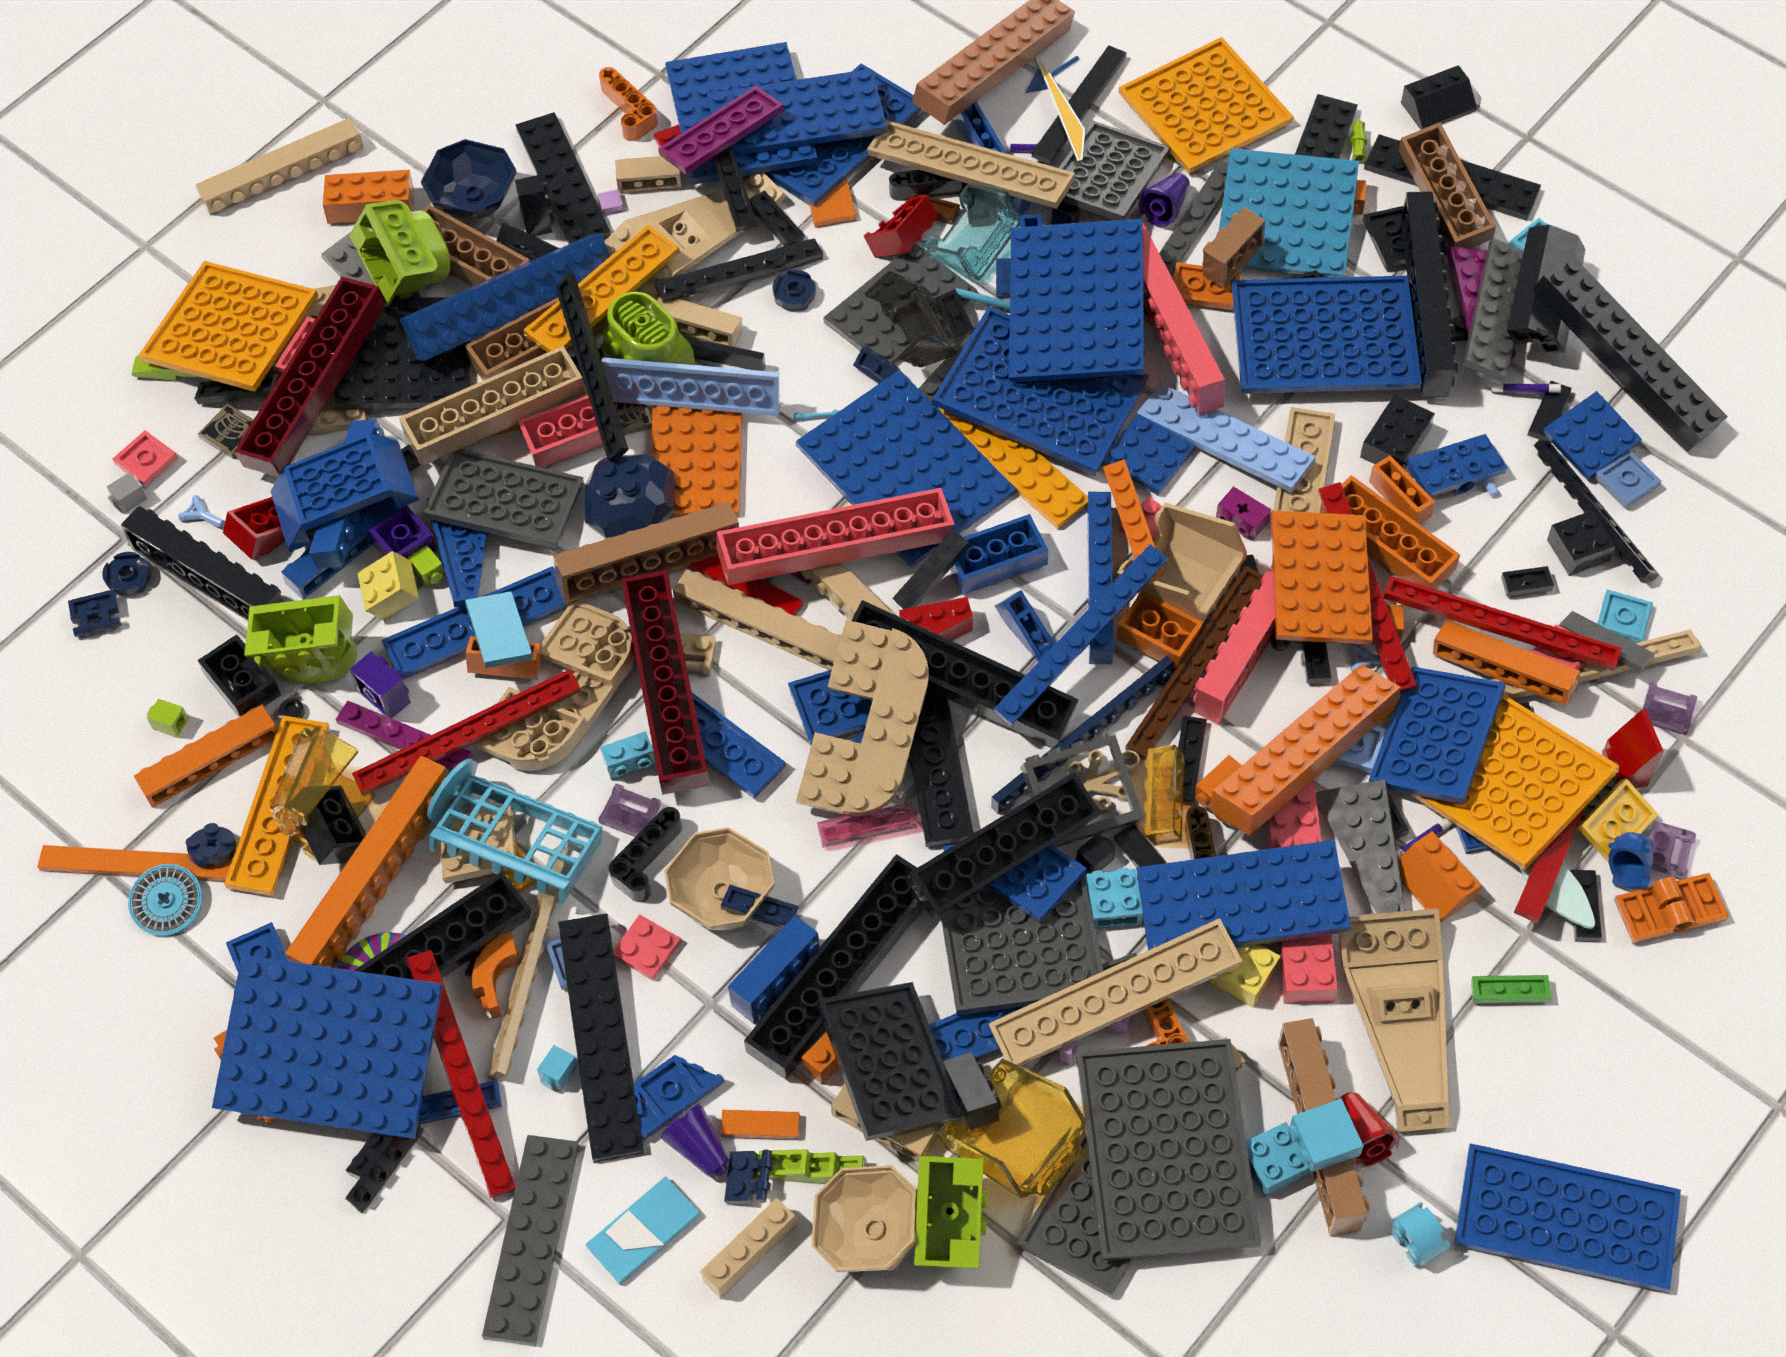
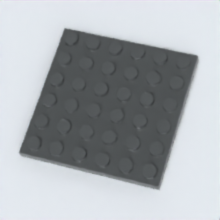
[940,862,1103,1016]

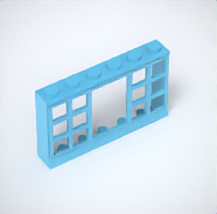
[429,774,603,904]

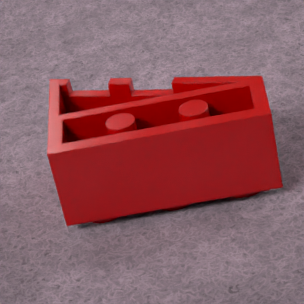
[863,195,938,257]
[899,597,973,641]

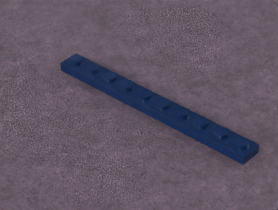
[991,656,1173,814]

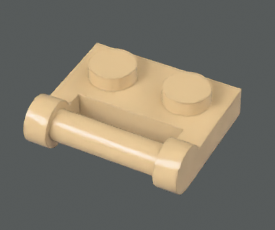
[680,633,717,675]

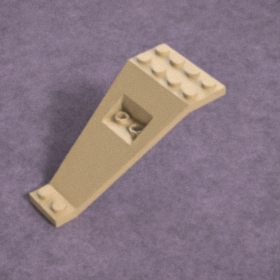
[605,173,787,300]
[1339,908,1451,1132]

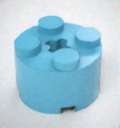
[1391,1202,1450,1266]

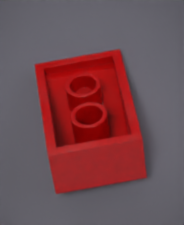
[222,497,285,559]
[1602,709,1664,789]

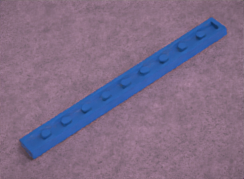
[994,544,1168,727]

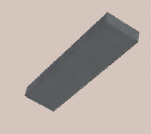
[1559,611,1654,672]

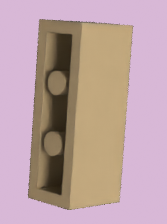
[615,156,682,193]

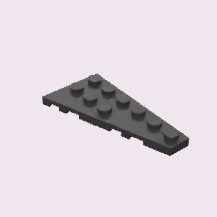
[1316,779,1406,913]

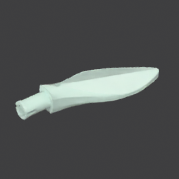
[1519,859,1595,929]

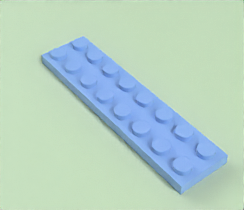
[601,358,780,416]
[1137,383,1316,493]

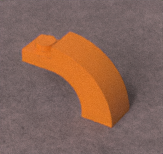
[472,932,519,1019]

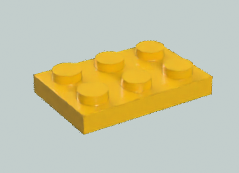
[1577,778,1658,863]

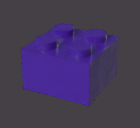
[369,505,437,559]
[350,651,411,718]

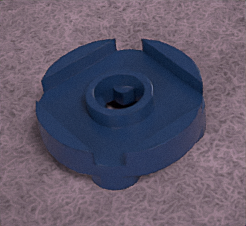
[772,269,816,310]
[102,552,151,595]
[185,823,236,867]

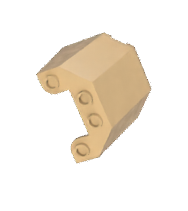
[1117,502,1247,622]

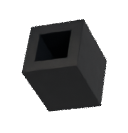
[1051,202,1081,225]
[1076,833,1115,874]

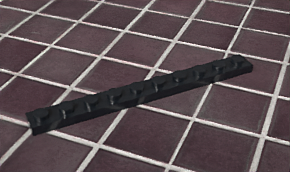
[555,273,629,463]

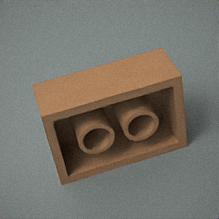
[1202,207,1265,289]

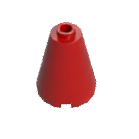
[1340,1092,1400,1166]

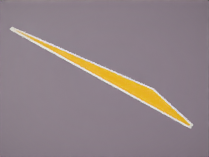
[1035,55,1085,161]

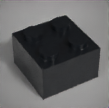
[1547,510,1616,576]

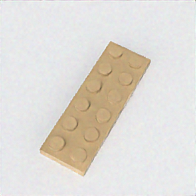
[1273,407,1335,513]

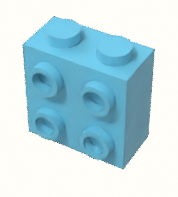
[1086,868,1143,929]
[1288,1099,1363,1173]
[1246,1122,1311,1197]

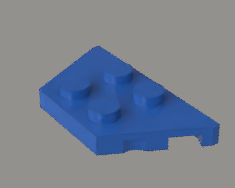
[633,1055,725,1140]

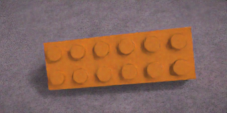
[1320,475,1460,589]

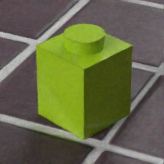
[408,546,446,588]
[146,698,189,738]

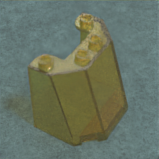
[270,727,375,859]
[936,1058,1086,1198]

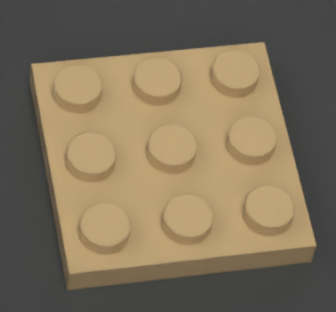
[440,804,516,884]

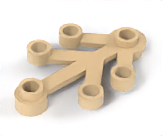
[1069,750,1140,814]

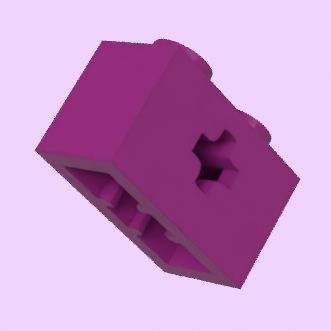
[1216,486,1271,540]

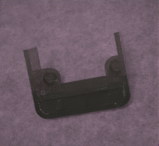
[864,271,961,368]

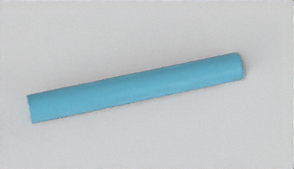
[955,288,1010,311]

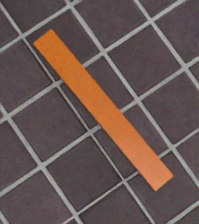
[37,845,233,882]

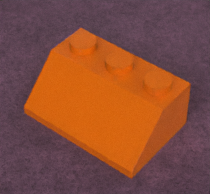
[1398,831,1481,923]

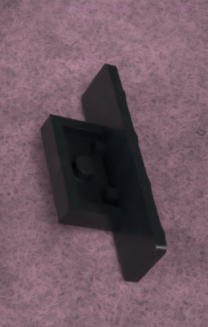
[496,222,559,261]
[345,1123,424,1213]

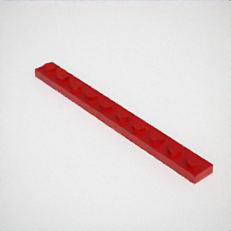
[1318,482,1416,694]
[1384,576,1622,671]
[352,668,582,796]
[406,950,515,1199]

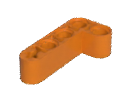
[599,67,658,141]
[1142,999,1189,1046]

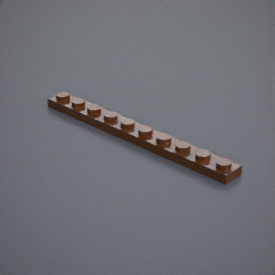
[1125,566,1264,761]

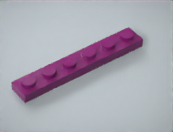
[336,700,473,771]

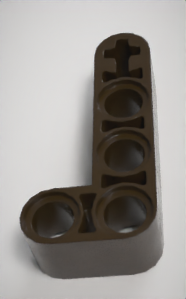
[1185,806,1216,860]

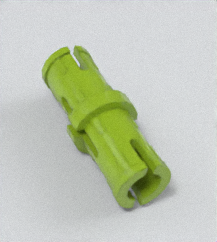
[1350,120,1367,163]

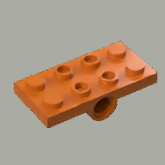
[1614,873,1729,944]

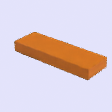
[720,1110,800,1139]

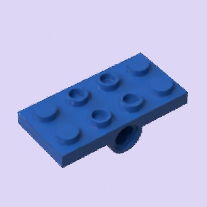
[1405,434,1508,497]

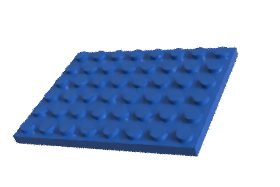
[665,42,818,185]
[1009,219,1144,382]
[1231,275,1422,394]
[932,306,1149,476]
[796,370,1016,568]
[212,955,443,1139]

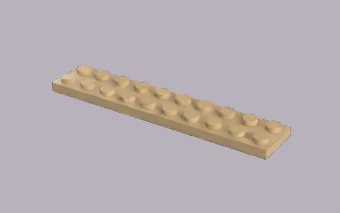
[867,121,1076,209]
[989,918,1243,1071]

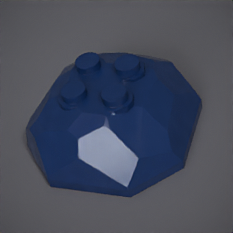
[421,139,517,219]
[585,454,675,539]

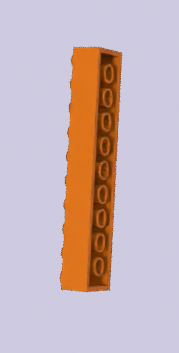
[1210,664,1401,836]
[285,756,448,968]

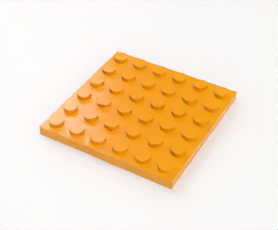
[1118,37,1294,174]
[139,261,319,392]
[1408,695,1619,870]

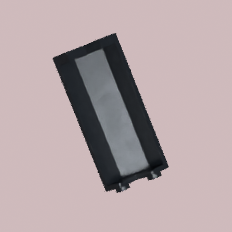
[1507,224,1586,355]

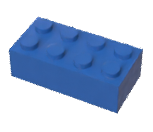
[950,514,1048,595]
[728,915,820,1024]

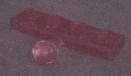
[817,802,918,848]

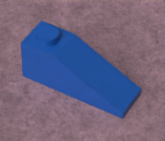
[995,590,1055,662]

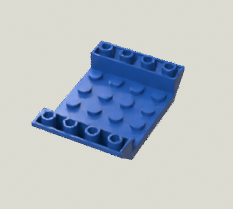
[270,433,419,552]

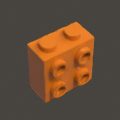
[1195,755,1242,827]

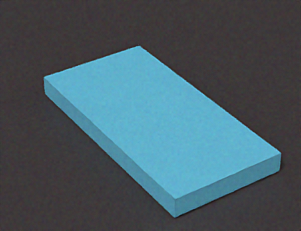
[465,592,532,668]
[585,1176,700,1285]

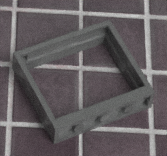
[1020,733,1144,847]

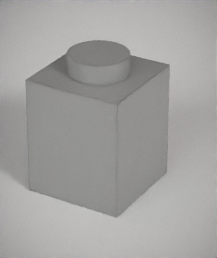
[107,472,147,513]

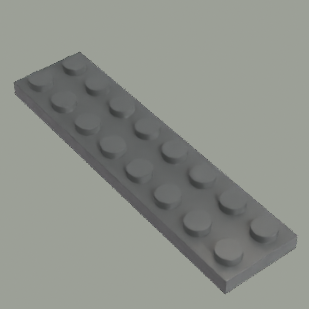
[1462,238,1524,383]
[482,1135,579,1347]

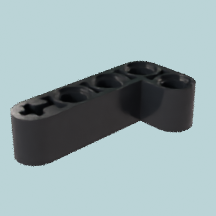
[889,170,971,201]
[608,807,682,902]

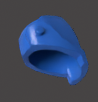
[1608,832,1653,889]

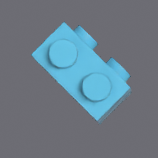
[600,731,656,780]

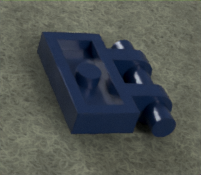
[68,589,122,637]
[724,1149,774,1205]

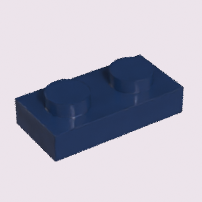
[853,346,901,383]

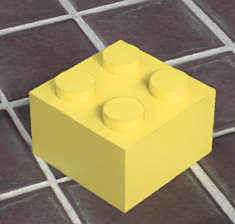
[358,551,419,620]
[1209,944,1280,1007]

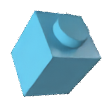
[537,1045,578,1091]

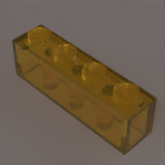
[1143,744,1184,846]

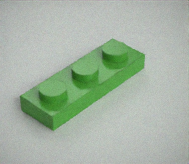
[1471,975,1551,1003]

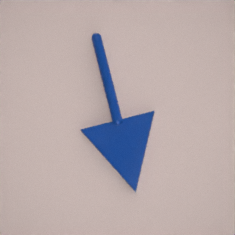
[1026,56,1079,93]

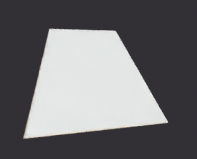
[605,1210,664,1250]

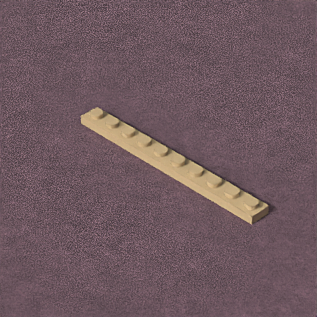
[1491,629,1701,700]
[487,845,568,1080]

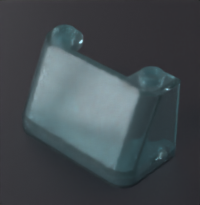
[922,184,1020,280]

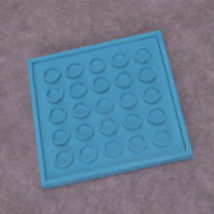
[1219,148,1359,278]

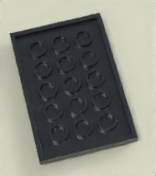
[817,982,964,1141]

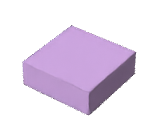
[598,189,624,214]

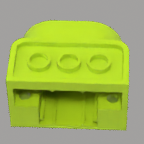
[349,200,450,306]
[600,292,695,365]
[244,595,357,684]
[914,1156,988,1268]

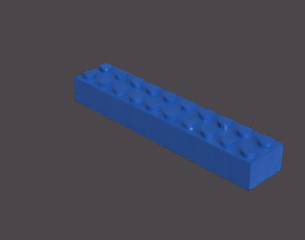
[400,233,610,361]

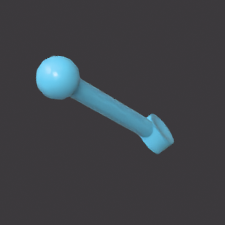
[793,409,839,421]

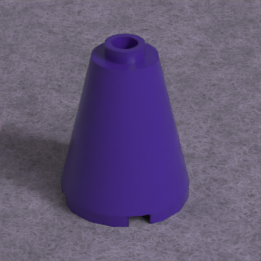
[1138,173,1190,227]
[660,1104,729,1178]

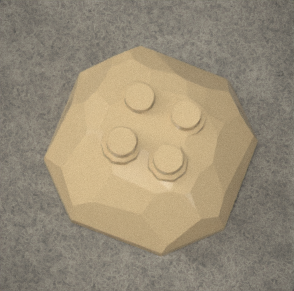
[664,827,775,930]
[811,1165,918,1272]

